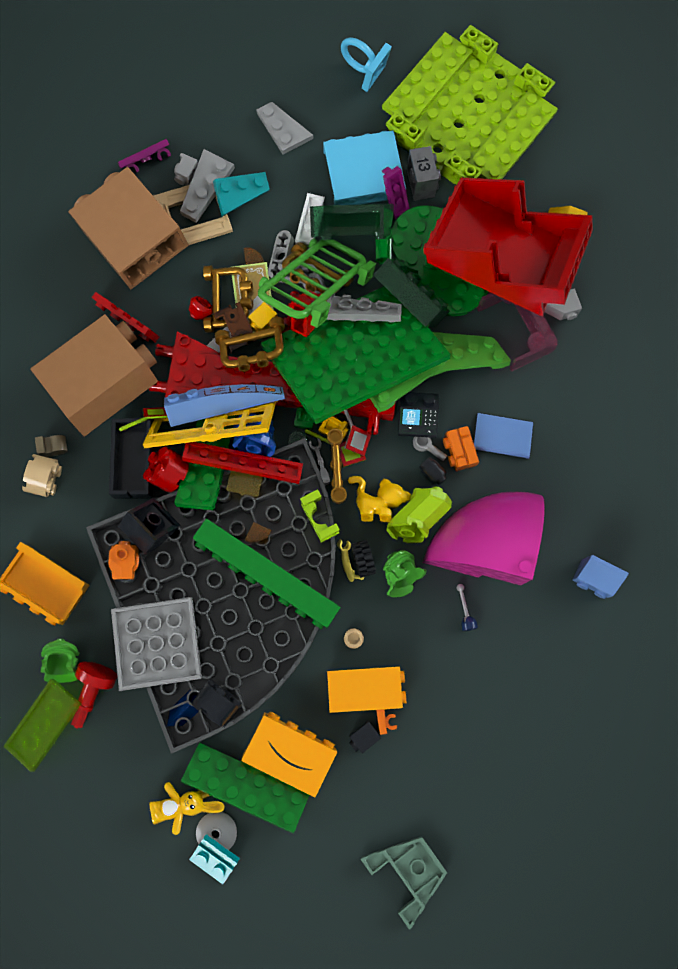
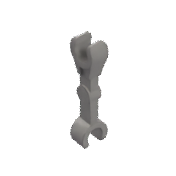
[309,438,330,485]

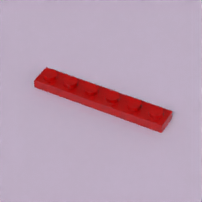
[182,442,303,484]

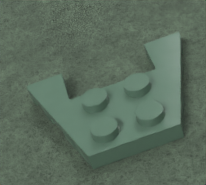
[360,836,447,930]

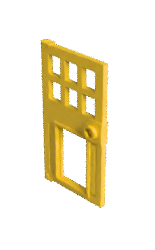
[143,401,278,448]

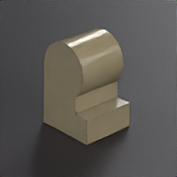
[35,435,68,457]

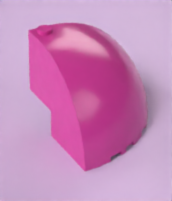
[423,492,544,585]

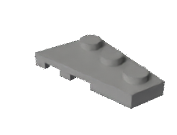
[257,102,313,154]

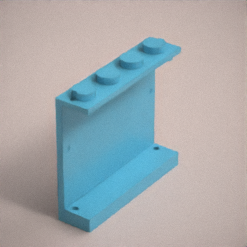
[323,131,406,209]

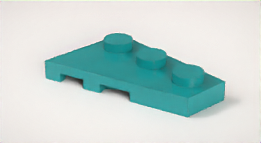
[213,172,270,217]

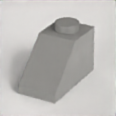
[545,288,582,320]

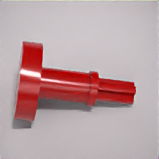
[71,662,118,729]

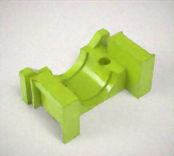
[300,489,340,543]

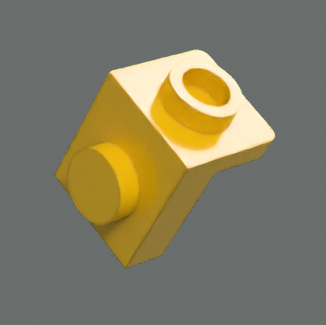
[318,416,349,439]

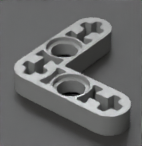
[268,230,319,283]

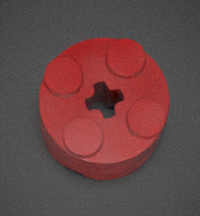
[143,446,189,493]

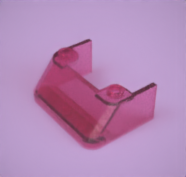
[477,293,558,371]

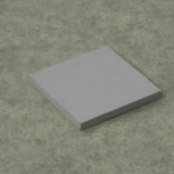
[111,597,202,691]

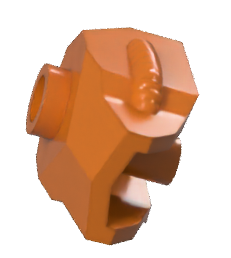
[108,541,139,580]

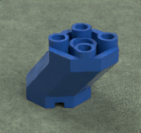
[232,413,276,457]

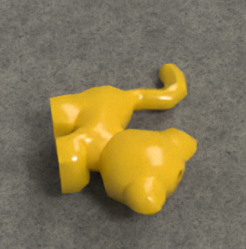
[348,476,411,522]

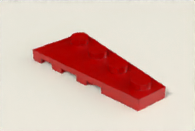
[91,292,159,343]

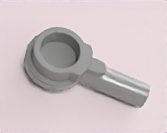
[413,437,447,461]

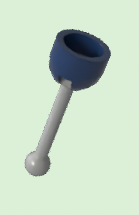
[457,584,478,632]

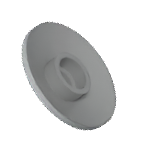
[196,812,237,850]

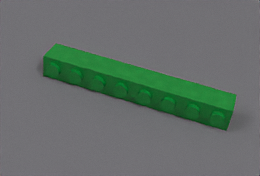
[193,518,341,630]

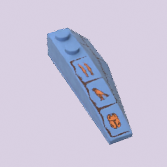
[164,384,285,427]

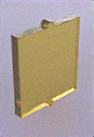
[226,471,263,497]

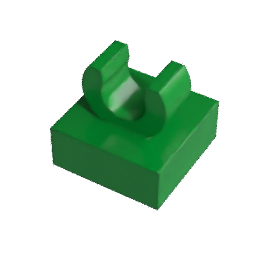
[294,407,314,430]

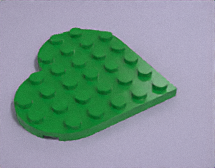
[391,205,488,316]

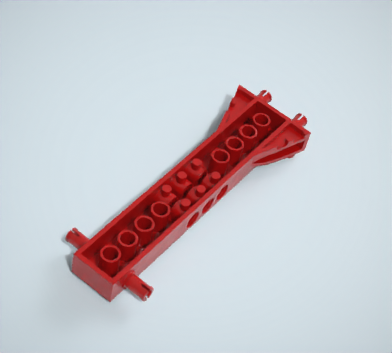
[149,332,396,435]

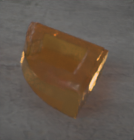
[244,248,264,265]
[245,522,272,543]

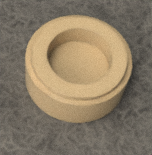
[344,629,364,649]

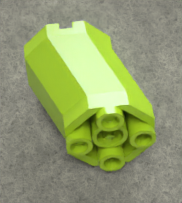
[386,487,452,543]

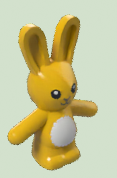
[149,782,225,835]

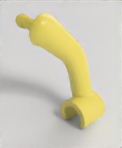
[337,540,364,582]

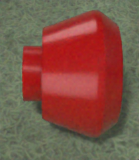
[189,296,213,320]

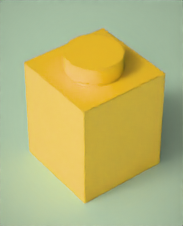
[248,302,278,332]

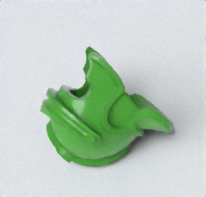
[383,550,427,597]
[41,638,80,683]

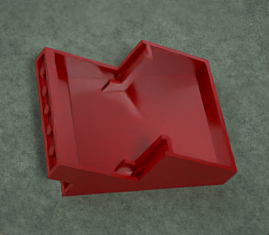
[423,178,593,317]

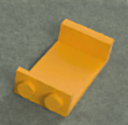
[327,667,407,713]

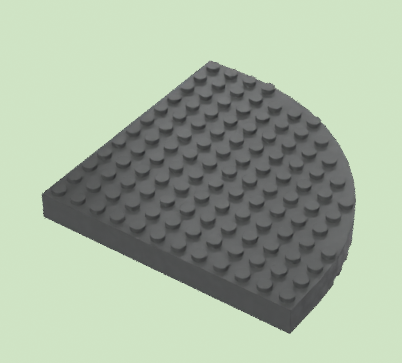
[86,438,336,754]

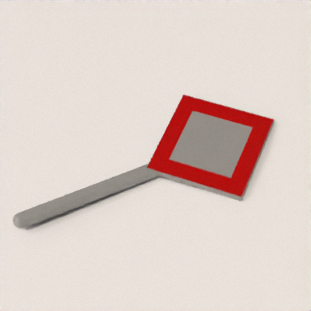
[344,410,372,456]

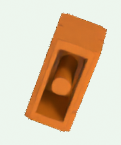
[443,426,479,471]

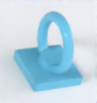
[341,37,392,92]

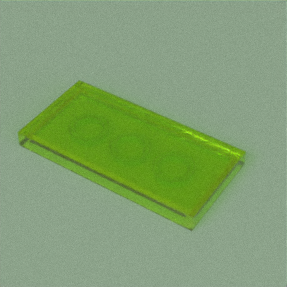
[3,679,82,772]

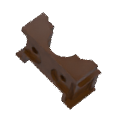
[212,302,256,353]

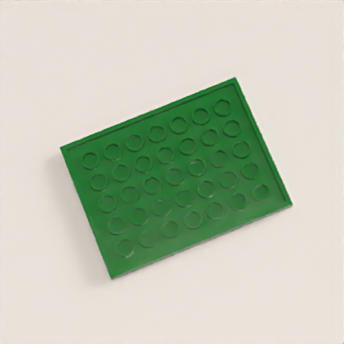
[261,283,451,424]

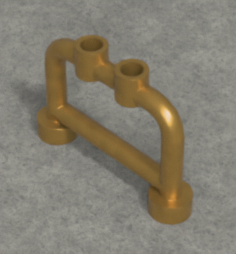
[282,242,354,294]
[203,265,253,333]
[215,317,285,372]
[327,428,347,504]

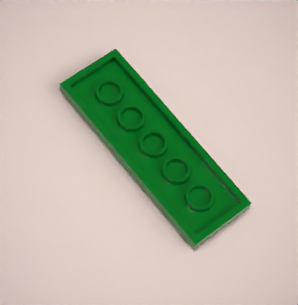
[174,415,239,511]
[181,743,309,834]

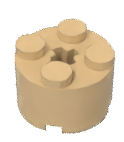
[22,454,62,497]

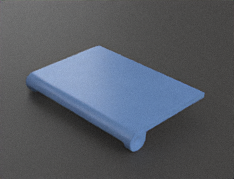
[474,413,533,459]

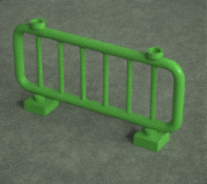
[258,238,377,328]

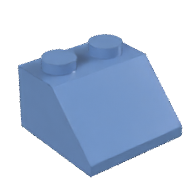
[572,555,629,599]

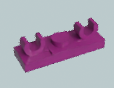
[118,139,171,172]
[382,166,409,220]

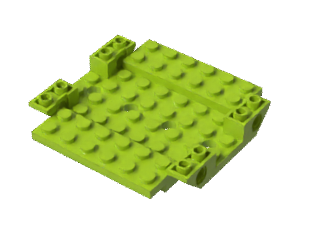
[382,25,558,185]

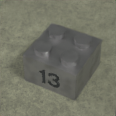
[407,146,441,201]

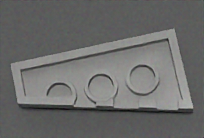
[180,149,235,223]
[327,294,402,322]

